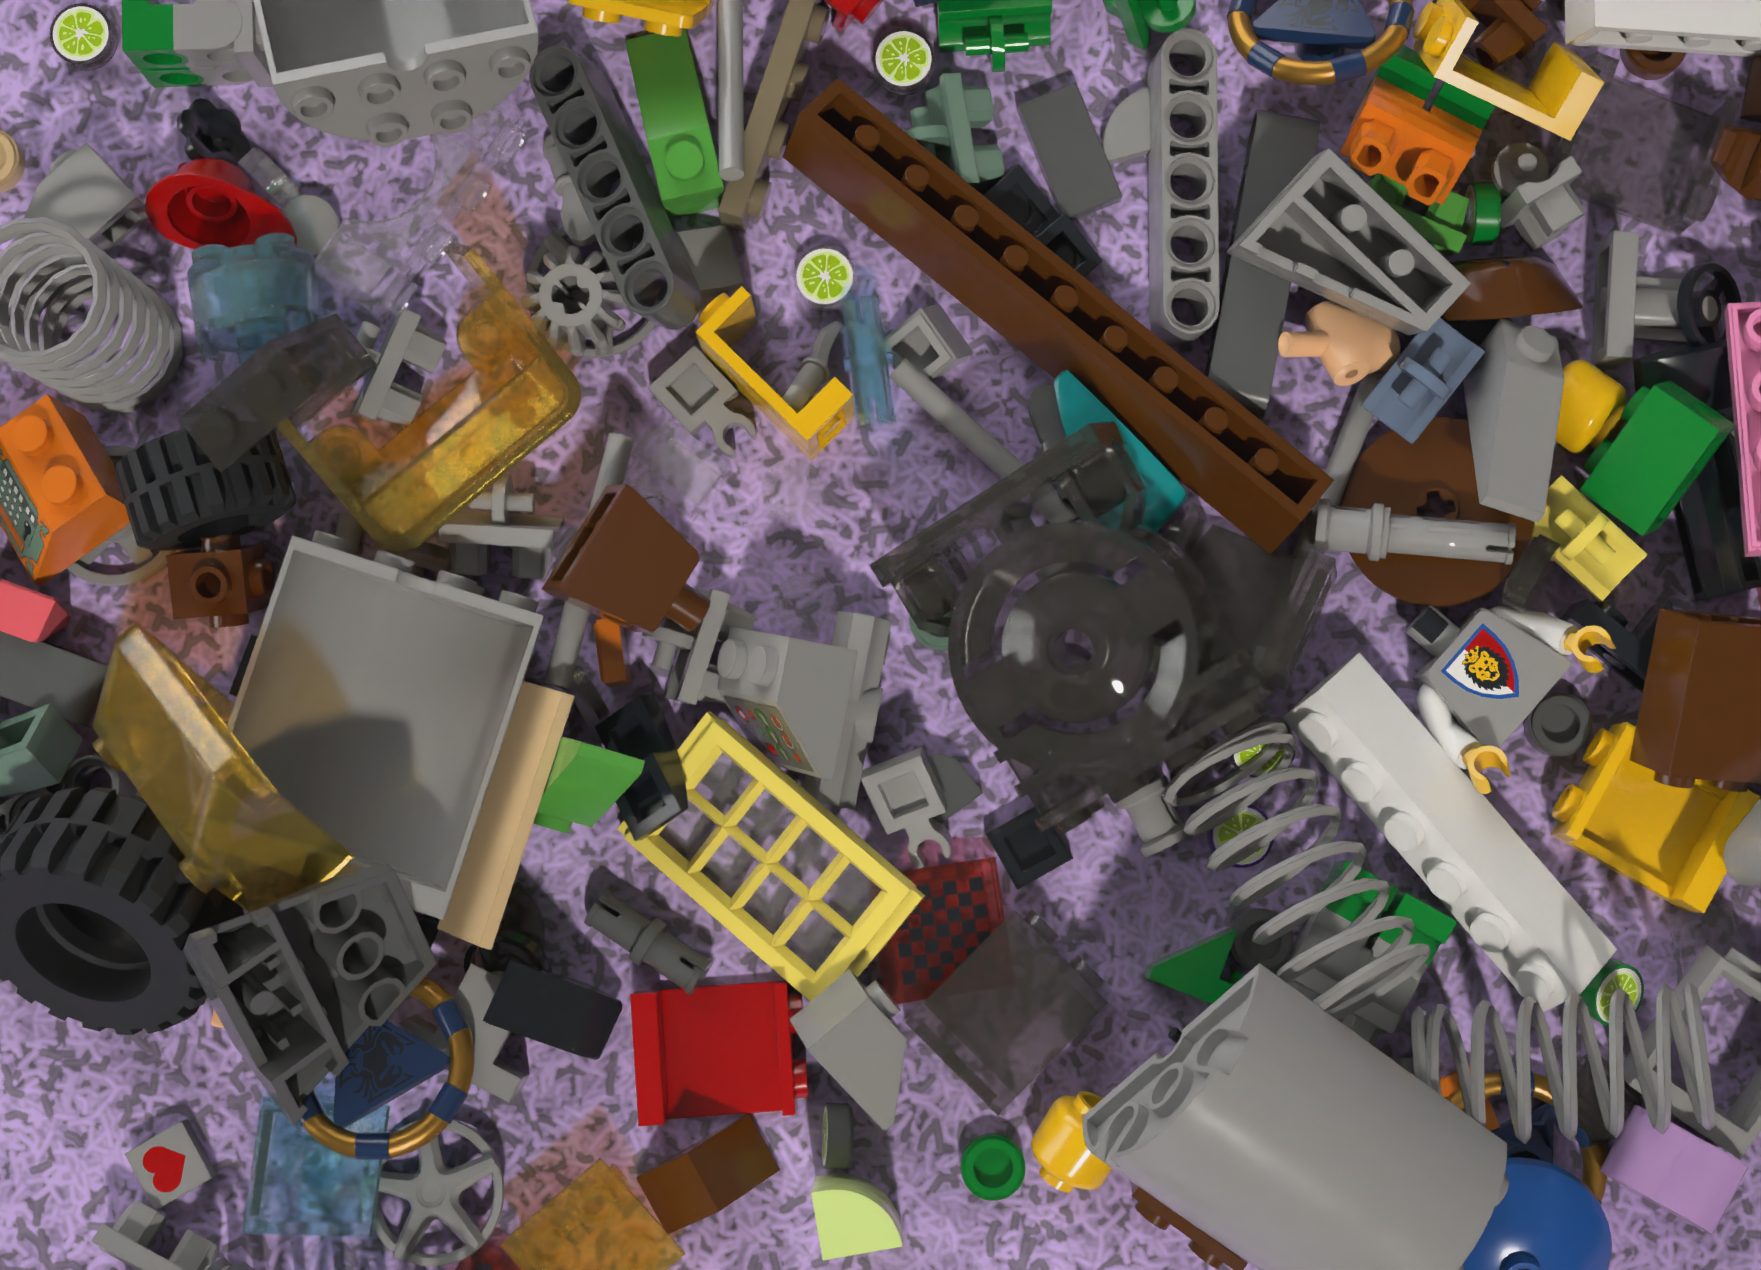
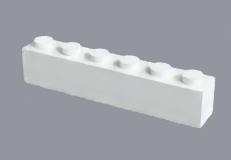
[1282,652,1617,1012]

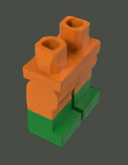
[1339,45,1496,206]

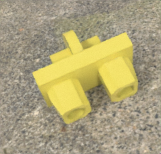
[1532,475,1648,602]

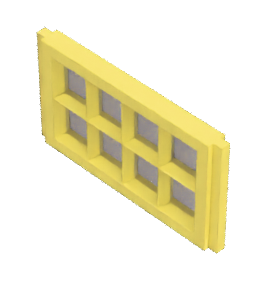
[617,711,925,1002]

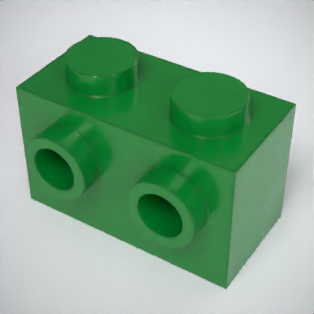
[1579,380,1735,536]

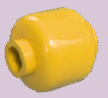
[1555,359,1627,455]
[1031,1091,1113,1193]

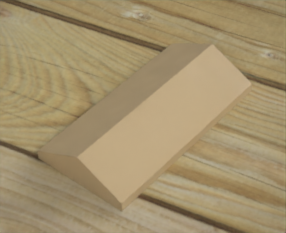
[437,681,575,950]

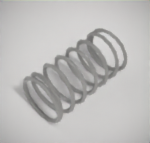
[0,217,183,413]
[1164,722,1431,1020]
[1411,982,1716,1144]

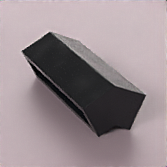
[1673,434,1761,602]

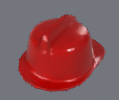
[145,157,297,272]

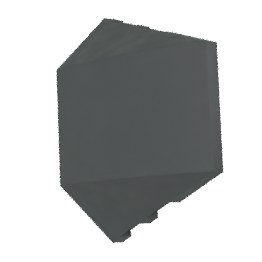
[183,864,437,1125]

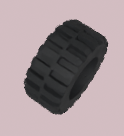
[0,787,245,1035]

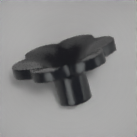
[176,98,251,166]

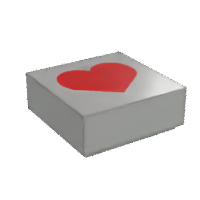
[125,1119,218,1210]

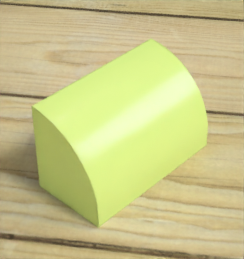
[811,1173,903,1261]

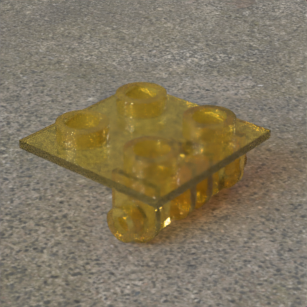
[500,1157,685,1270]

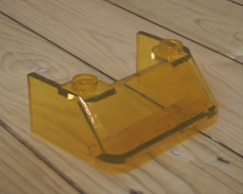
[254,241,581,552]
[92,621,354,912]

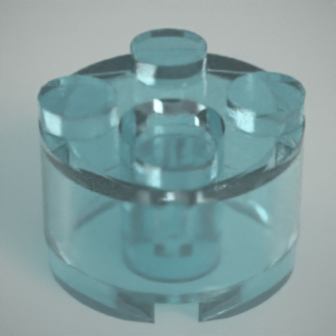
[187,233,327,364]

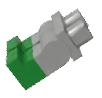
[122,0,273,88]
[1285,860,1458,1045]

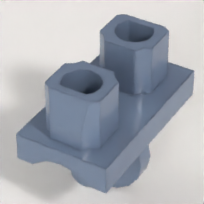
[1360,318,1485,444]

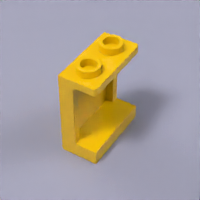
[1551,722,1760,913]

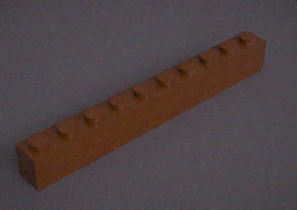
[782,78,1334,555]

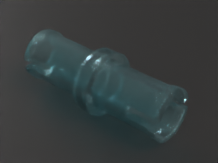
[840,296,897,428]

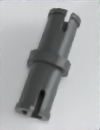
[584,889,713,996]

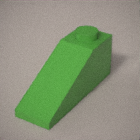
[625,28,725,220]
[533,737,645,834]

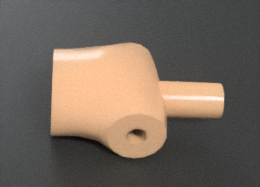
[1278,301,1400,386]

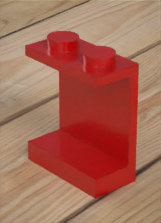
[630,980,809,1126]

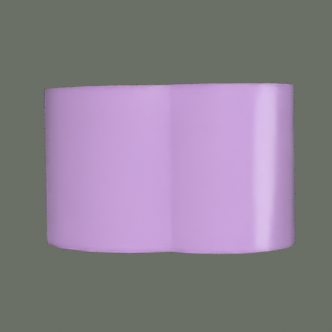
[1600,1105,1748,1234]

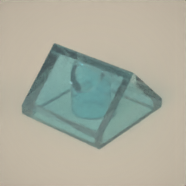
[242,1094,390,1237]

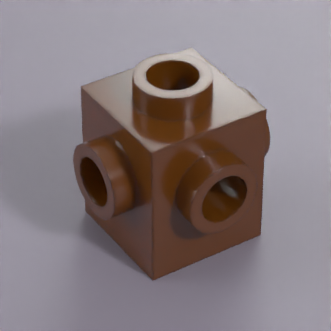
[166,534,275,628]

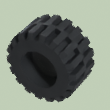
[114,419,297,551]

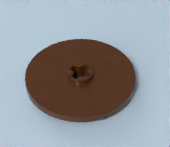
[1341,417,1535,607]

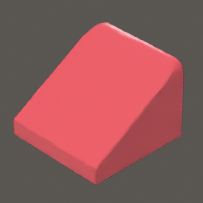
[0,579,71,643]

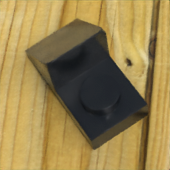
[1560,598,1673,693]

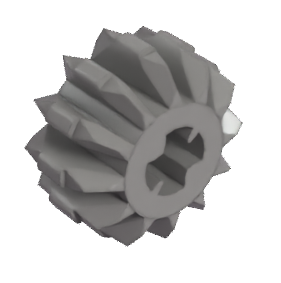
[520,245,628,356]

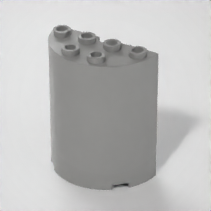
[253,0,539,147]
[192,530,545,920]
[1082,963,1509,1270]

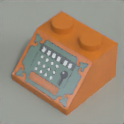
[0,394,130,587]

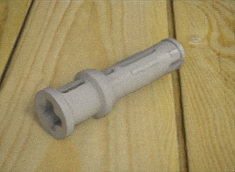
[1314,498,1516,565]

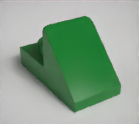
[1143,928,1245,1004]

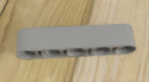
[1147,28,1220,347]

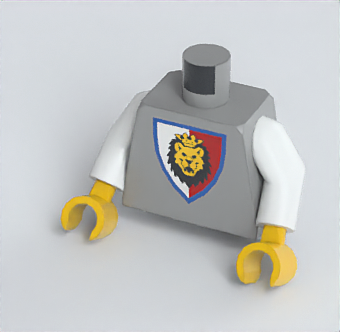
[1405,605,1616,794]

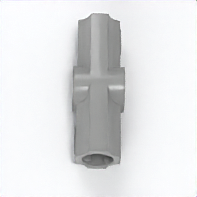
[802,611,891,810]

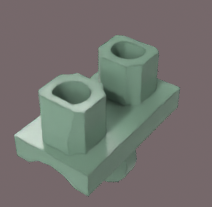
[904,73,1005,188]

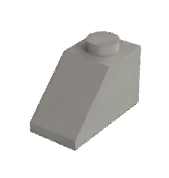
[789,969,907,1131]

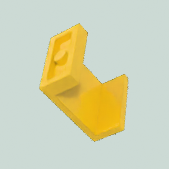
[1412,0,1604,141]
[696,286,855,461]

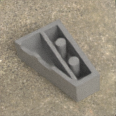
[1226,148,1471,336]

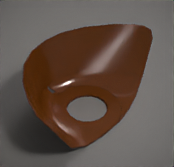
[1440,255,1583,321]

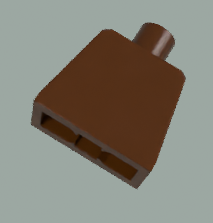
[542,484,711,633]

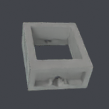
[1624,945,1761,1160]

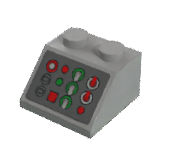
[717,626,858,780]

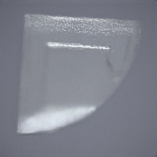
[238,147,300,209]

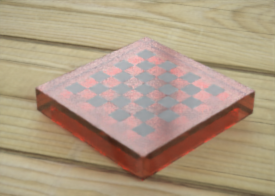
[867,857,1015,1004]

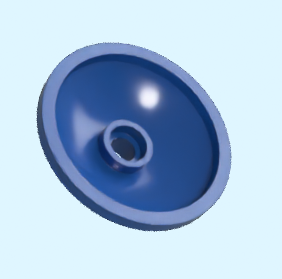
[1464,1157,1612,1270]

